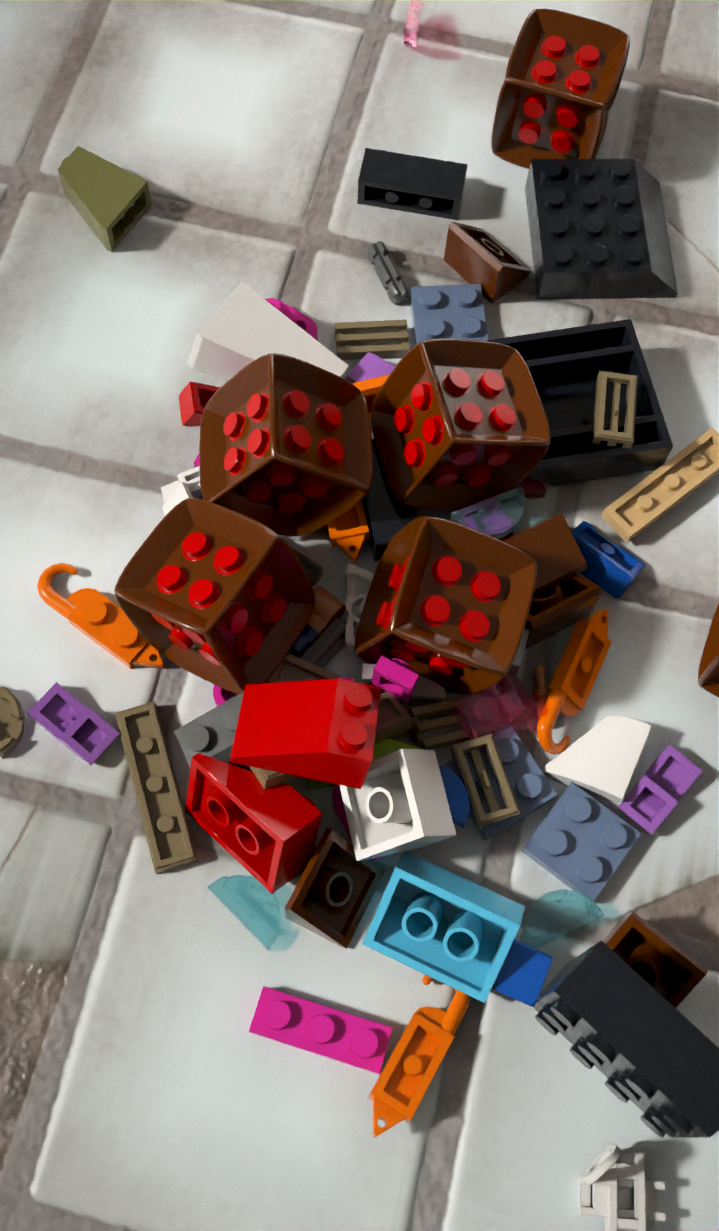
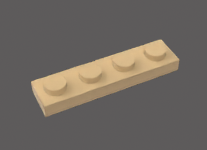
[601,427,719,543]

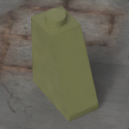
[58,146,152,252]

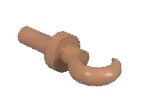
[532,665,551,719]

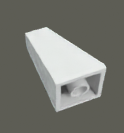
[187,282,349,380]

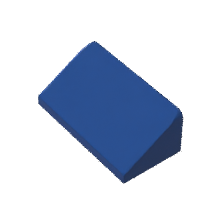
[571,521,646,599]

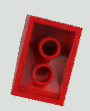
[229,678,381,789]
[185,753,322,894]

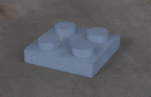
[409,284,489,345]
[442,725,557,841]
[521,782,642,904]

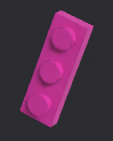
[249,986,392,1075]

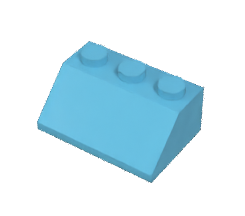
[362,851,525,1003]

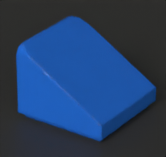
[493,939,553,1007]

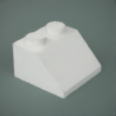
[339,748,456,861]

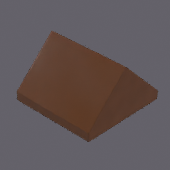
[444,221,531,303]
[502,513,587,597]
[525,574,602,650]
[285,828,385,949]
[604,911,708,1008]

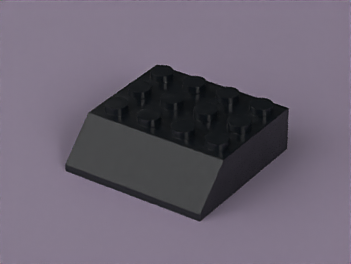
[525,159,678,300]
[487,319,673,486]
[533,940,719,1138]

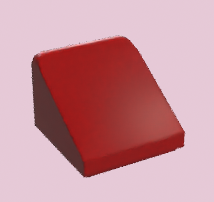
[179,381,221,426]

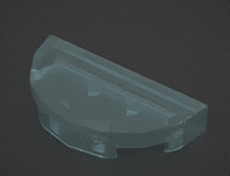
[450,486,525,539]
[207,875,282,951]
[520,889,604,949]

